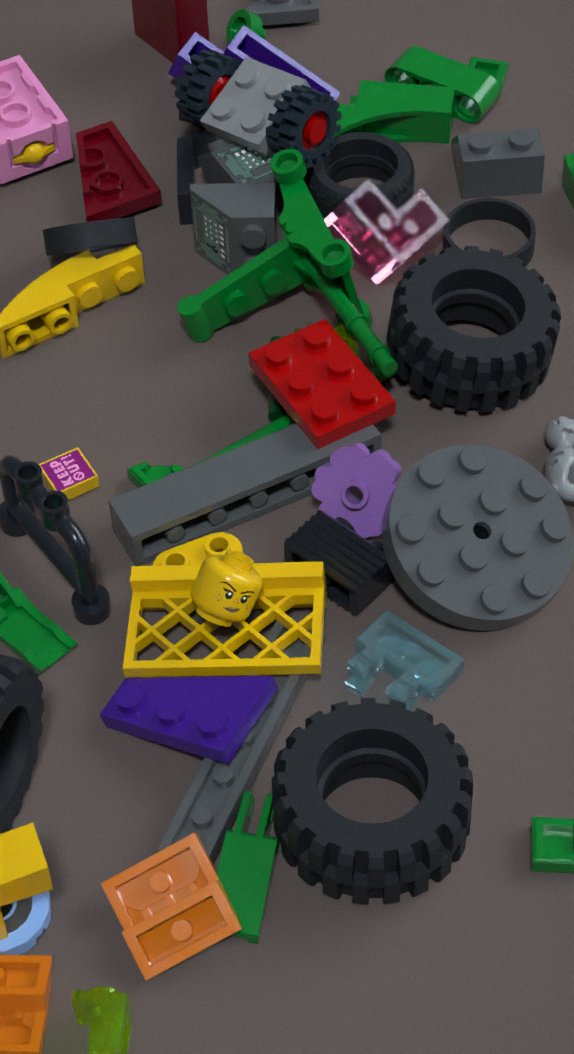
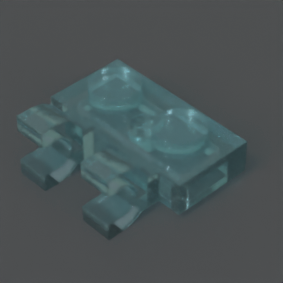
[345,610,465,711]

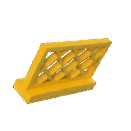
[122,562,327,678]

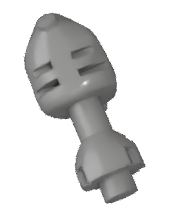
[544,416,574,502]

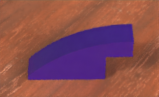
[168,25,340,101]

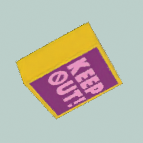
[39,447,100,500]

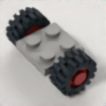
[175,49,342,168]

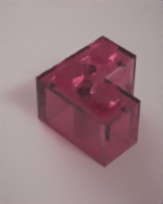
[324,179,449,285]

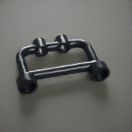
[0,455,111,625]

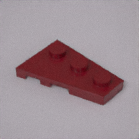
[76,121,162,222]

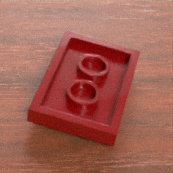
[248,319,396,450]

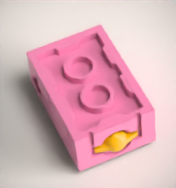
[0,55,74,184]

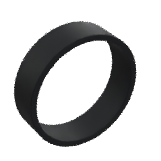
[443,198,536,267]
[43,218,138,256]

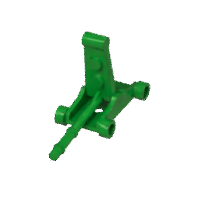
[177,149,398,376]

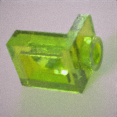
[71,986,133,1054]

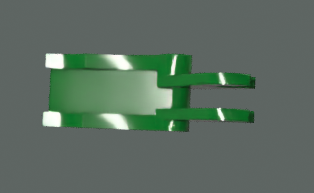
[0,572,78,675]
[217,790,279,944]

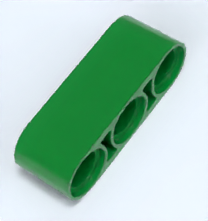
[384,46,501,123]

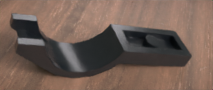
[176,76,216,225]

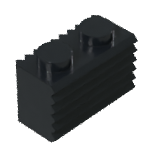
[284,510,394,616]

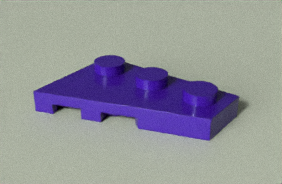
[100,676,278,765]

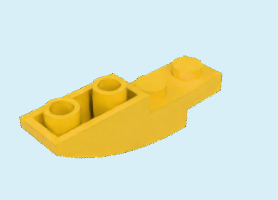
[0,244,145,359]

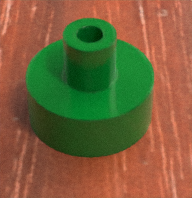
[226,9,266,44]

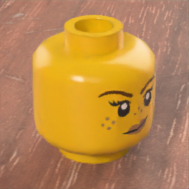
[190,549,263,627]

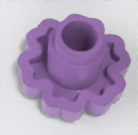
[311,443,402,538]

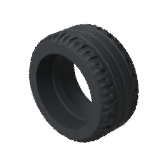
[307,132,415,234]

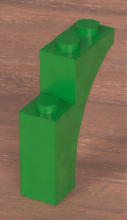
[303,80,455,185]

